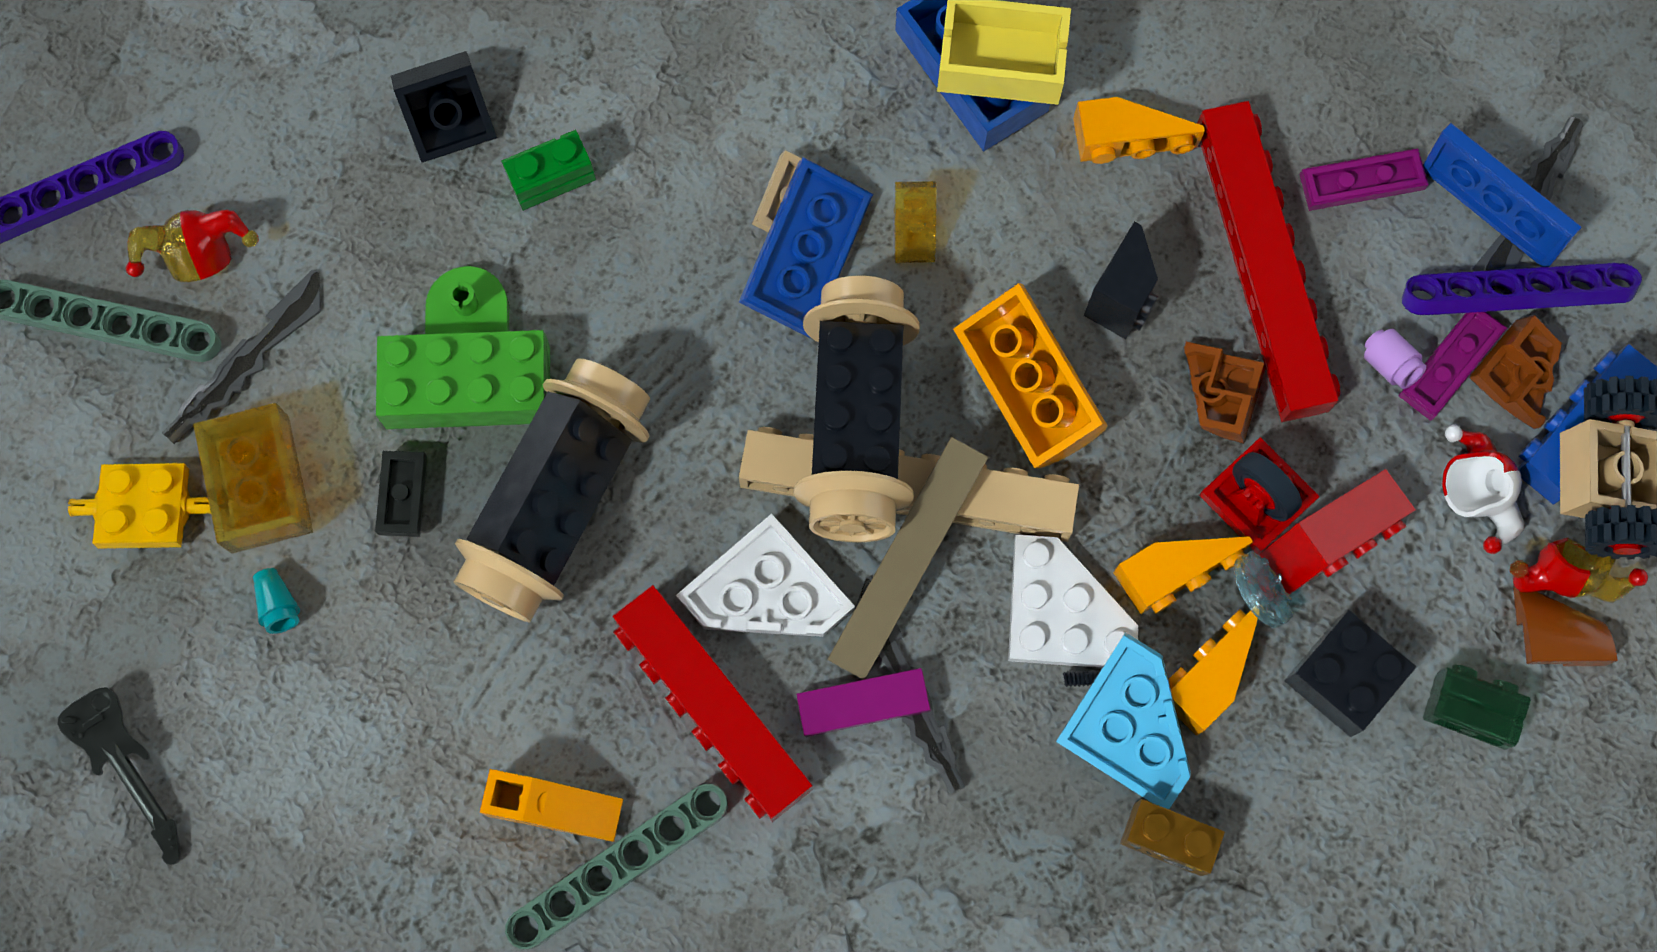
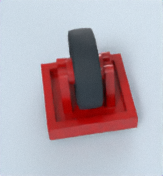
[1199,437,1320,555]

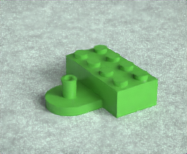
[376,266,550,429]

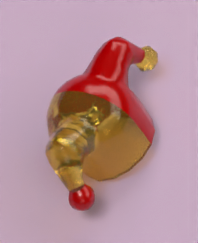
[126,209,259,282]
[1510,538,1649,603]

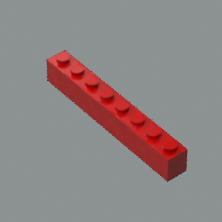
[1197,101,1340,423]

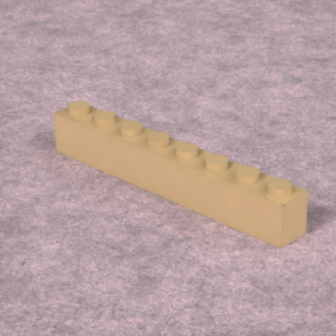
[739,427,1079,542]

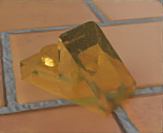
[893,181,937,263]

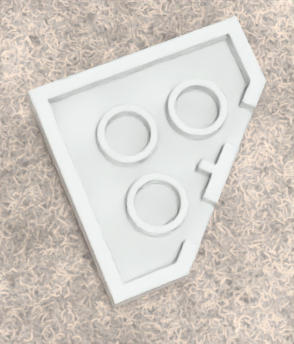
[676,513,855,637]
[1008,535,1138,668]

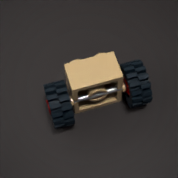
[1560,376,1657,560]

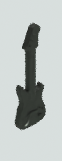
[57,687,181,865]

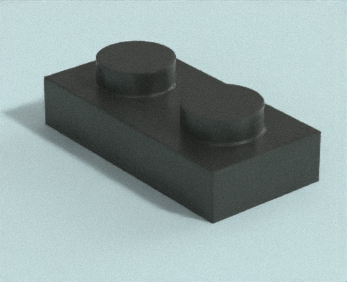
[375,451,427,537]

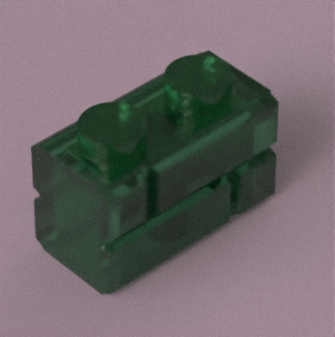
[1423,664,1531,750]

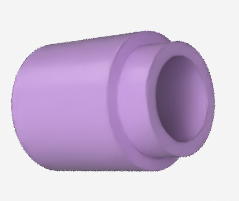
[1364,329,1426,389]

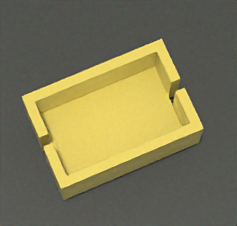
[937,0,1071,105]

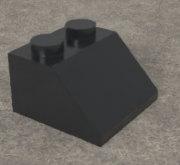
[391,51,497,163]
[1084,221,1158,339]

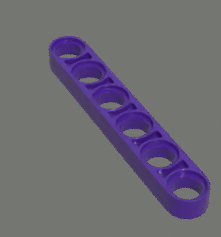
[0,131,184,244]
[1401,263,1642,315]

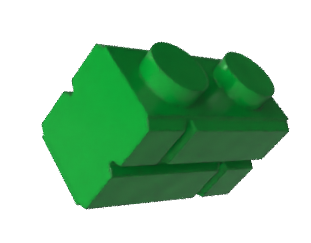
[501,129,596,211]

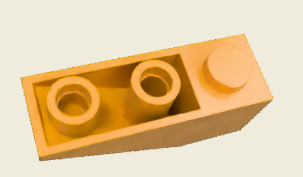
[1073,97,1205,164]
[1113,536,1253,614]
[1168,606,1260,736]
[480,769,624,842]

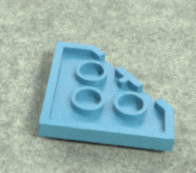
[1056,632,1191,809]

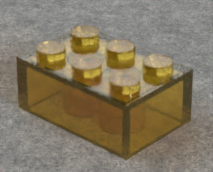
[193,403,314,554]

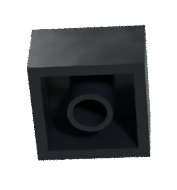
[1284,610,1417,737]

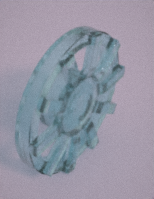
[1234,551,1293,628]

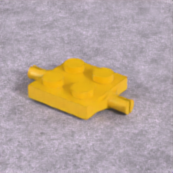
[68,463,215,549]

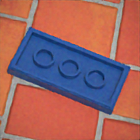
[1423,123,1582,267]
[739,157,873,338]

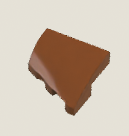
[1469,315,1562,429]
[1184,341,1266,444]
[1513,587,1618,666]

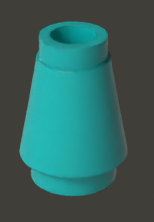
[253,568,300,634]

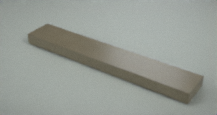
[827,437,988,680]

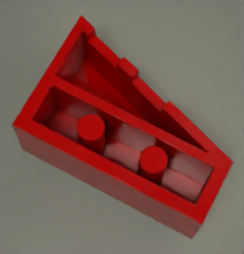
[1259,469,1416,596]

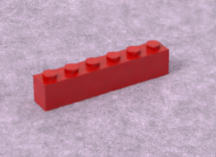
[612,585,813,822]

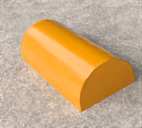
[953,283,1108,468]

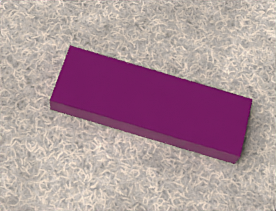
[1299,148,1429,211]
[1398,312,1507,421]
[796,668,931,737]

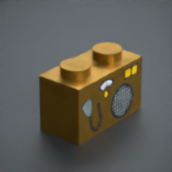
[1120,799,1225,876]

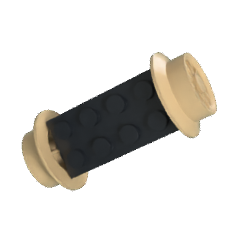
[794,276,920,542]
[454,359,650,623]

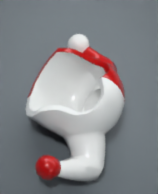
[1442,424,1525,554]

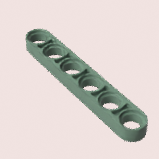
[0,280,221,362]
[505,784,728,950]

